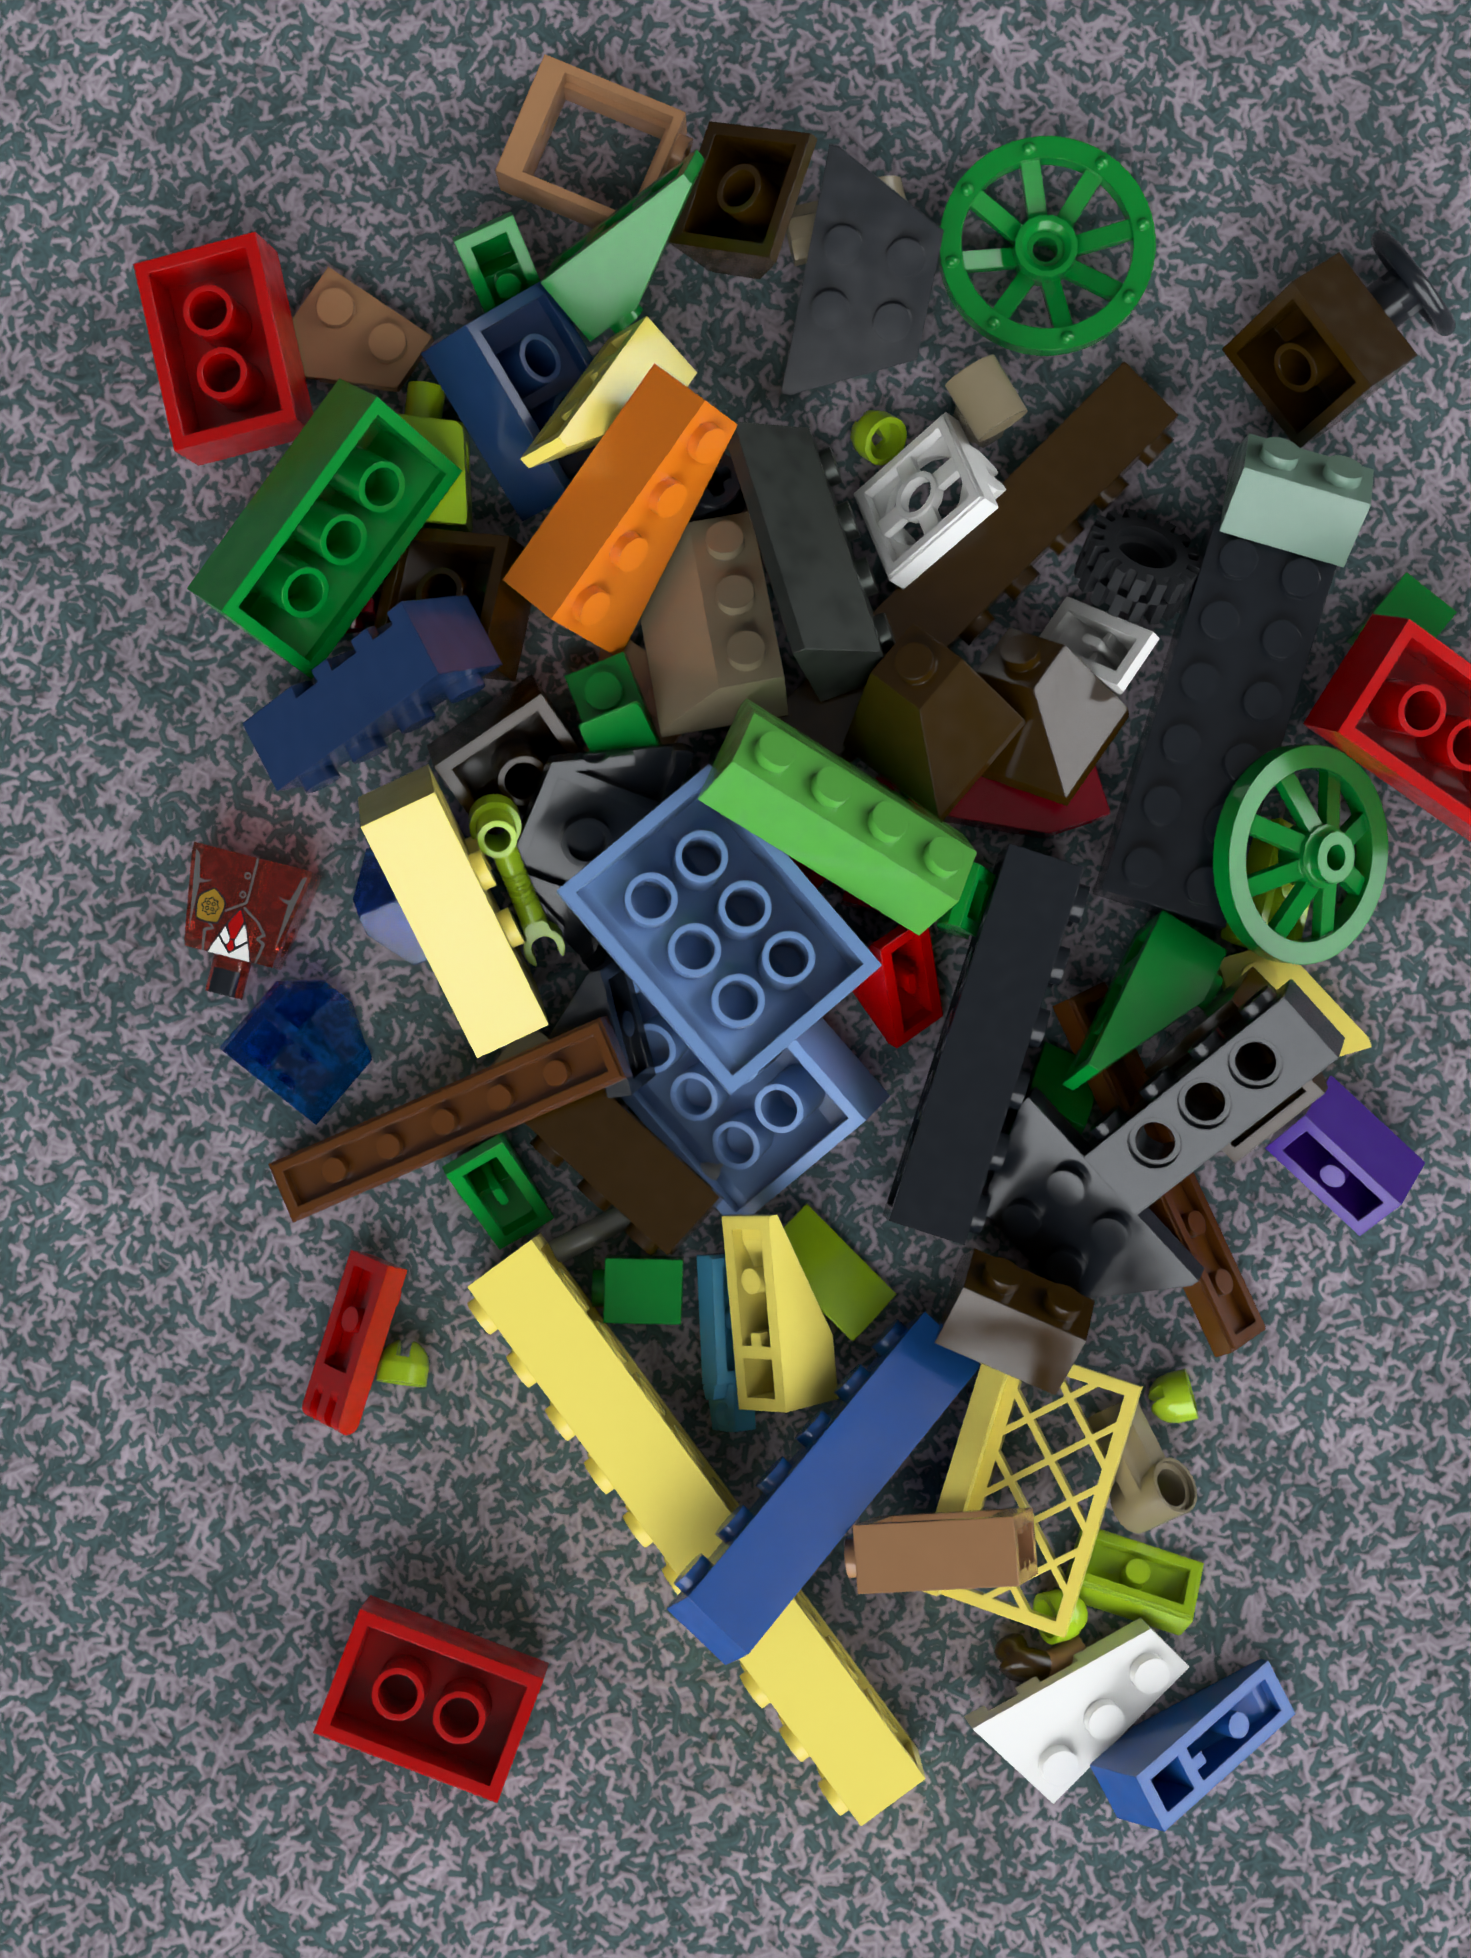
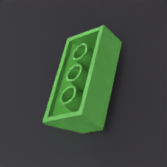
[698,698,977,935]

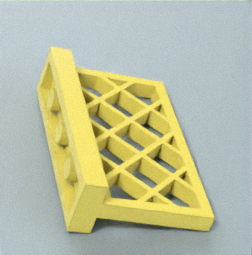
[923,1363,1143,1638]

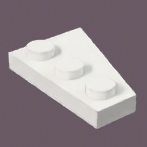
[964,1617,1189,1804]

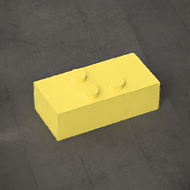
[358,764,549,1058]

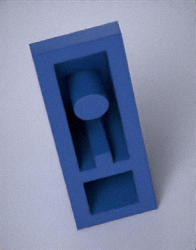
[1090,1659,1295,1832]

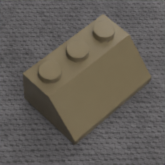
[640,512,788,737]

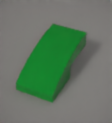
[936,862,996,940]

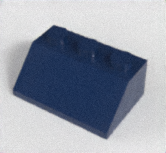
[421,281,596,522]

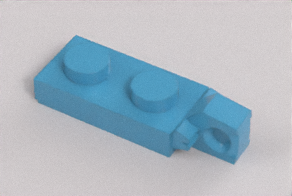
[696,1253,756,1432]

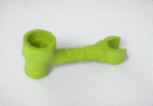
[468,794,565,967]

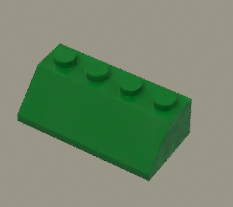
[187,378,462,679]

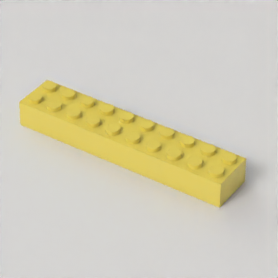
[467,1233,925,1826]

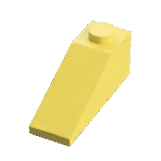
[520,316,697,468]
[722,1215,838,1413]

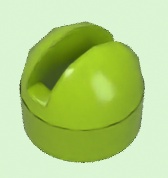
[850,410,907,466]
[376,1339,429,1387]
[1148,1369,1199,1423]
[1033,1589,1088,1645]

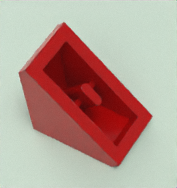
[852,924,943,1049]

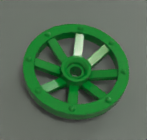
[938,136,1156,356]
[1213,744,1388,965]

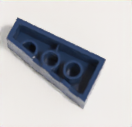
[242,595,502,794]

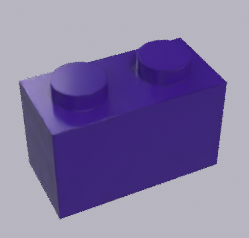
[1265,1075,1425,1236]

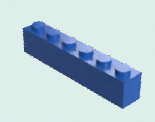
[667,1312,981,1665]

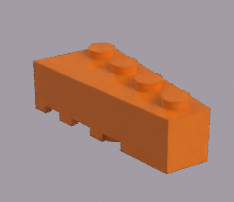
[503,363,738,655]

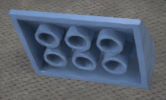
[556,764,882,1095]
[621,983,890,1216]

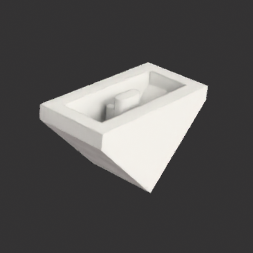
[1039,596,1160,697]

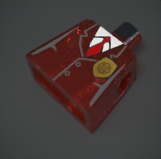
[184,842,322,1000]

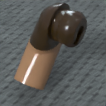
[994,1633,1086,1683]

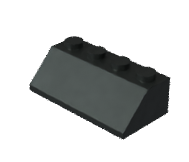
[728,421,896,702]

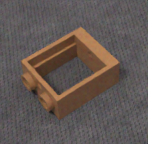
[495,54,693,228]
[844,1507,1038,1594]

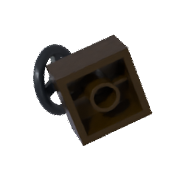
[1222,230,1456,448]

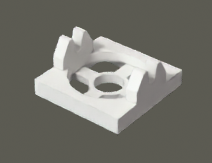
[854,412,1006,590]

